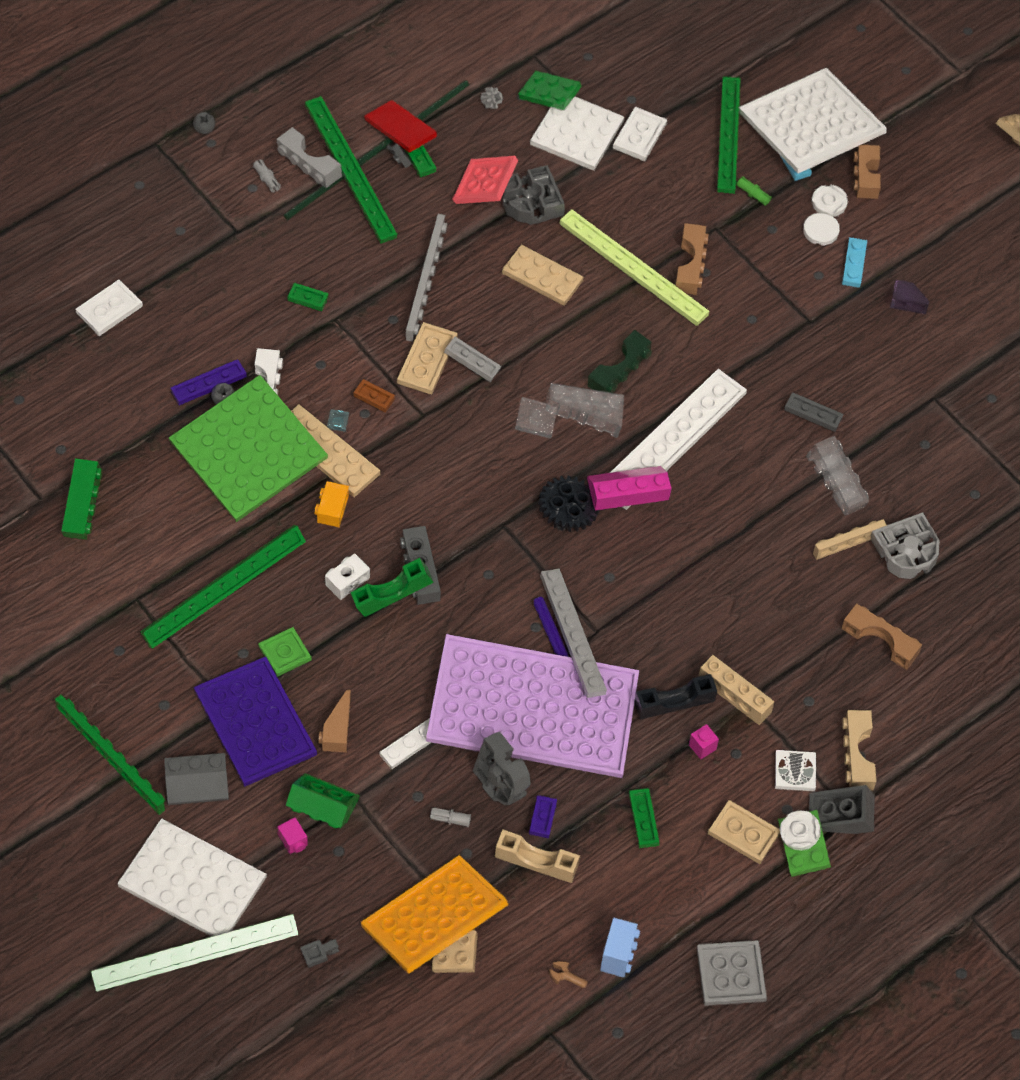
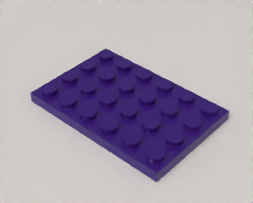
[194,657,317,787]

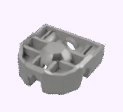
[871,513,940,579]

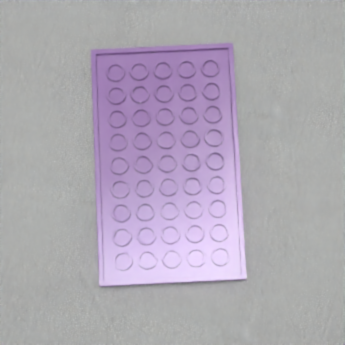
[426,634,639,778]

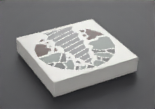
[775,750,816,791]

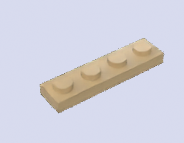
[813,520,887,560]

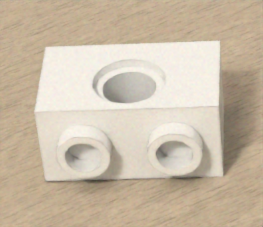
[325,554,370,600]

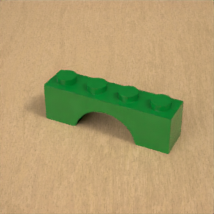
[351,558,434,617]

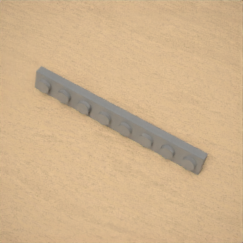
[406,214,448,342]
[540,569,607,698]

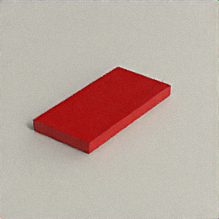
[365,100,437,153]

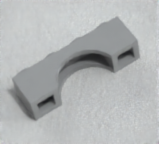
[277,127,342,188]

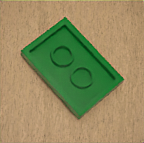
[518,71,581,110]

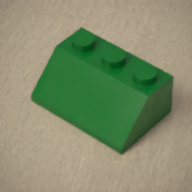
[286,773,360,828]

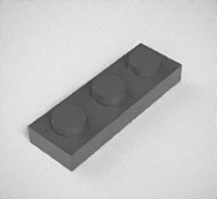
[784,392,844,432]

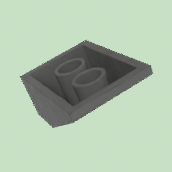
[809,785,875,834]

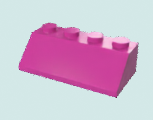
[587,466,672,511]

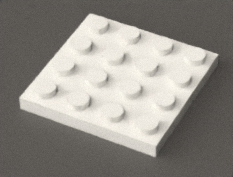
[530,97,624,171]

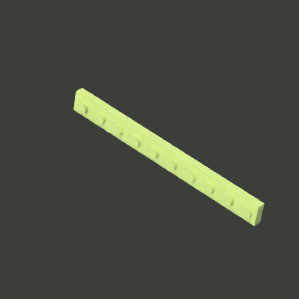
[560,210,709,326]

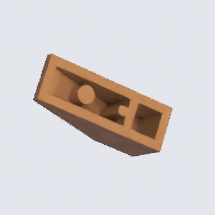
[319,690,351,752]

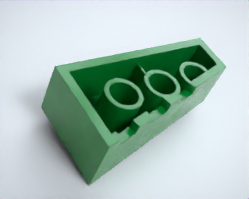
[62,458,102,540]

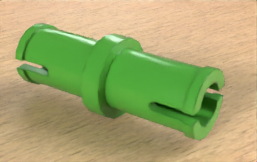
[737,176,772,206]

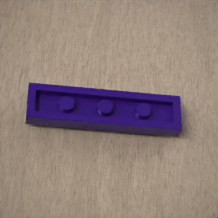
[171,359,246,406]

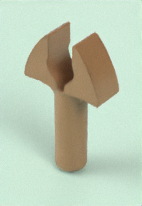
[549,962,587,988]

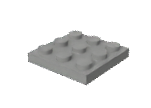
[697,940,767,1006]

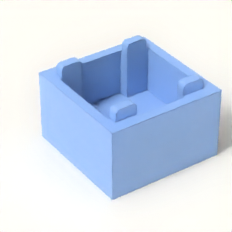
[600,918,640,977]

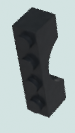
[634,674,717,720]

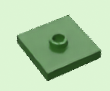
[258,627,312,677]

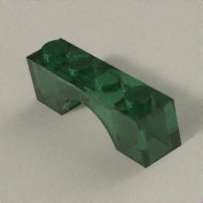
[587,330,652,398]

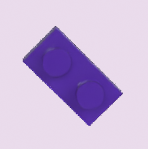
[529,795,557,838]

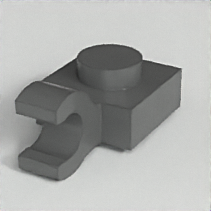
[387,143,412,168]
[300,939,339,968]

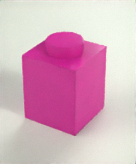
[689,724,719,759]
[278,818,308,854]

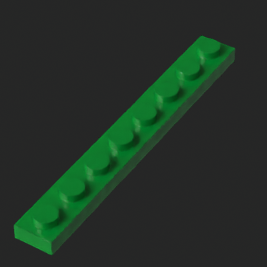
[717,77,740,194]
[55,695,165,815]

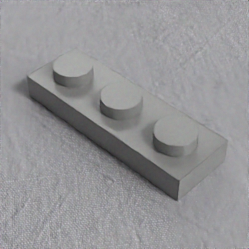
[444,337,501,382]

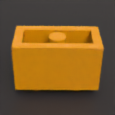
[314,481,349,528]

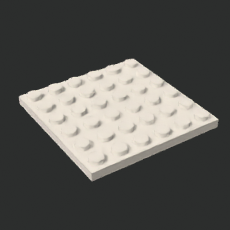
[739,68,886,173]

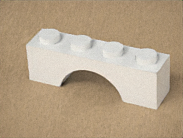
[255,348,283,395]

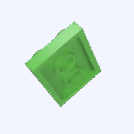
[778,810,831,877]

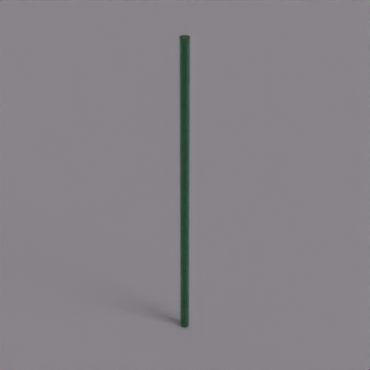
[284,80,469,220]

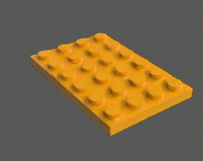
[361,855,508,974]

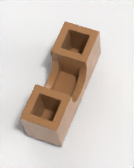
[853,145,880,199]

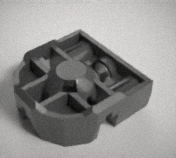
[502,165,565,225]
[473,731,531,805]

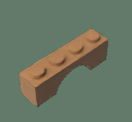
[676,223,709,295]
[842,604,922,670]

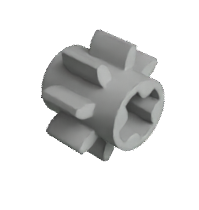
[481,87,502,109]

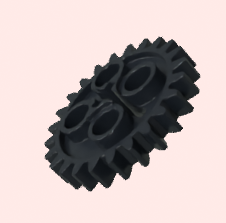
[538,475,599,532]

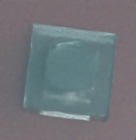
[327,409,349,432]

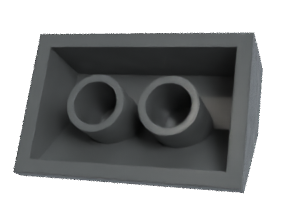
[164,753,229,805]

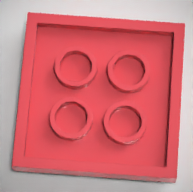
[453,156,518,204]

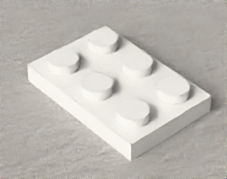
[613,107,667,161]
[76,280,143,336]

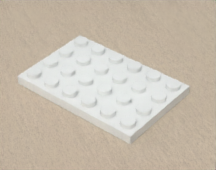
[118,819,266,936]

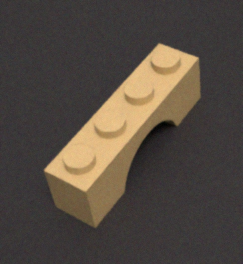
[842,710,876,791]
[495,830,580,883]

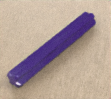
[533,597,569,657]

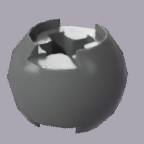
[193,112,216,134]
[211,383,234,404]

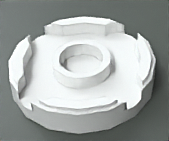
[812,185,848,217]
[803,213,839,245]
[780,810,821,851]

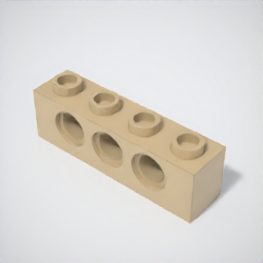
[699,655,774,725]

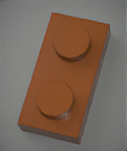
[353,379,395,413]

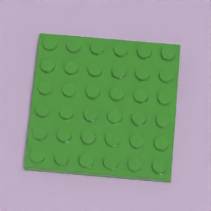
[169,375,328,522]

